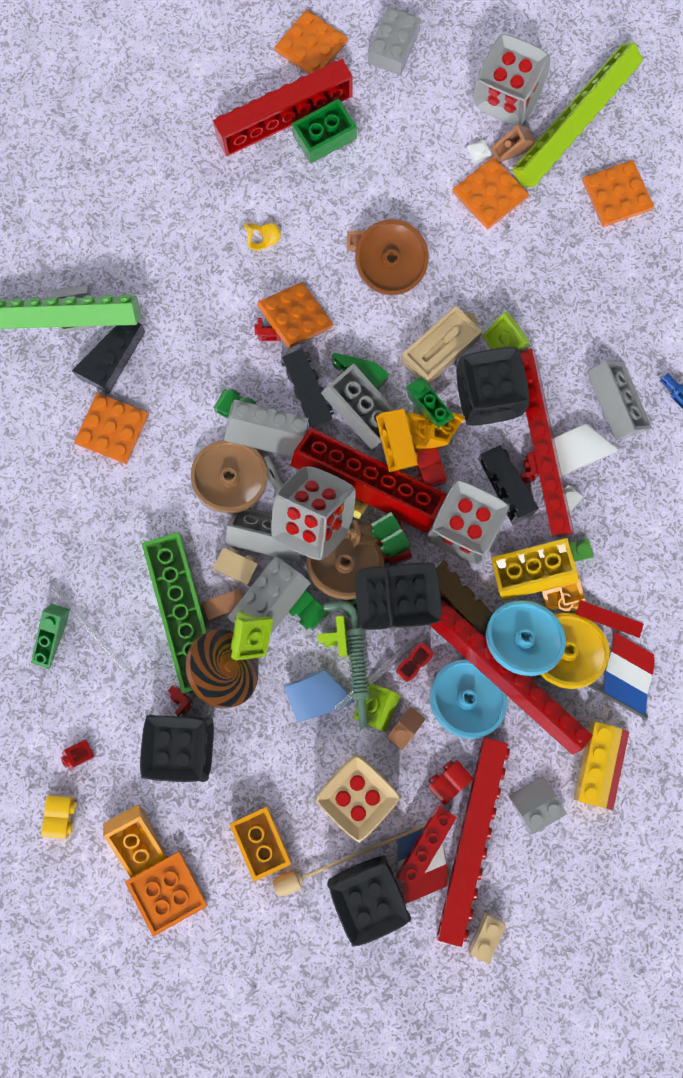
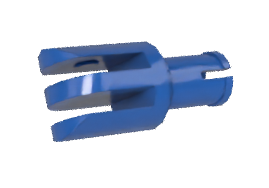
[659,373,683,409]

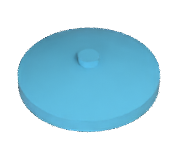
[486,601,566,676]
[429,659,507,739]

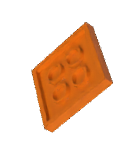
[274,9,348,74]
[452,157,529,230]
[582,160,655,227]
[257,282,334,349]
[74,393,149,465]
[125,850,208,937]

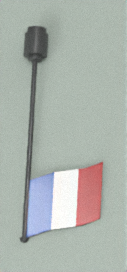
[588,631,655,721]

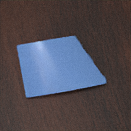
[284,669,355,723]

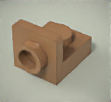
[349,520,378,546]

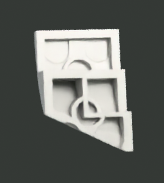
[554,424,619,476]

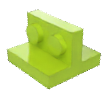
[482,311,531,352]
[230,611,273,661]
[317,616,351,658]
[352,682,401,733]

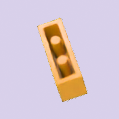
[376,409,418,472]

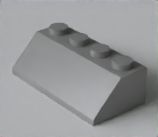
[587,361,652,440]
[223,400,309,457]
[225,508,302,562]

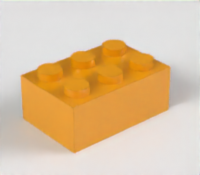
[229,805,292,882]

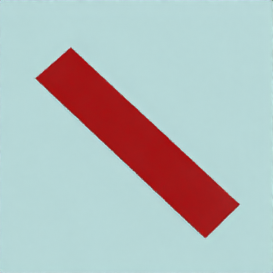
[576,600,644,638]

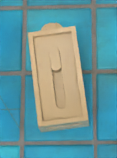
[401,306,482,385]

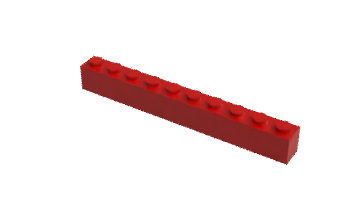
[520,348,575,538]
[430,600,593,755]
[436,737,510,947]

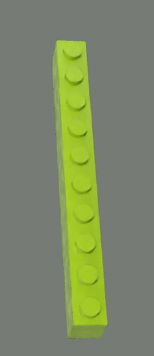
[512,42,643,187]

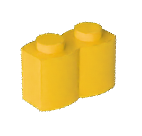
[41,794,77,839]

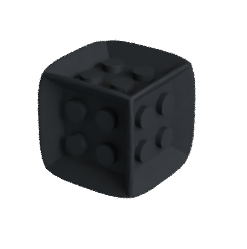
[456,347,529,426]
[355,562,441,630]
[140,715,214,782]
[327,855,411,947]

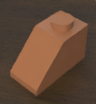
[491,125,536,163]
[386,706,425,750]

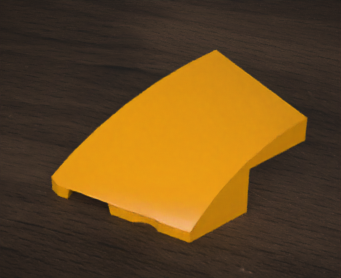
[407,412,465,449]
[542,555,586,612]

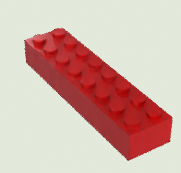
[212,59,353,157]
[290,427,447,534]

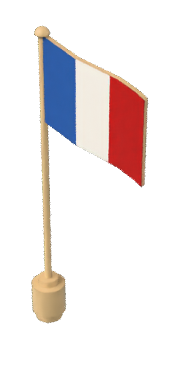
[272,823,448,904]

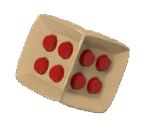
[314,752,402,844]

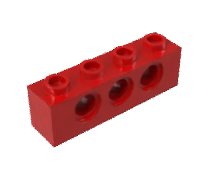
[396,804,457,890]

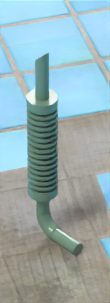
[323,601,370,731]

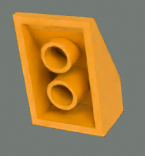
[103,804,167,878]

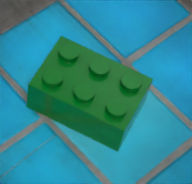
[292,98,357,164]

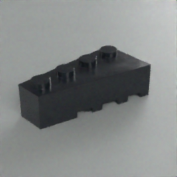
[72,322,145,394]
[280,348,334,428]
[478,445,539,525]

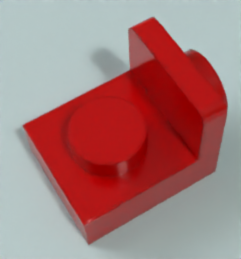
[254,318,281,341]
[519,452,539,483]
[167,685,193,716]
[61,739,95,771]

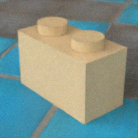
[213,547,259,587]
[468,912,506,964]

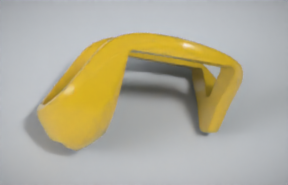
[244,223,281,251]

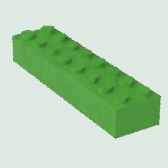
[141,532,209,694]

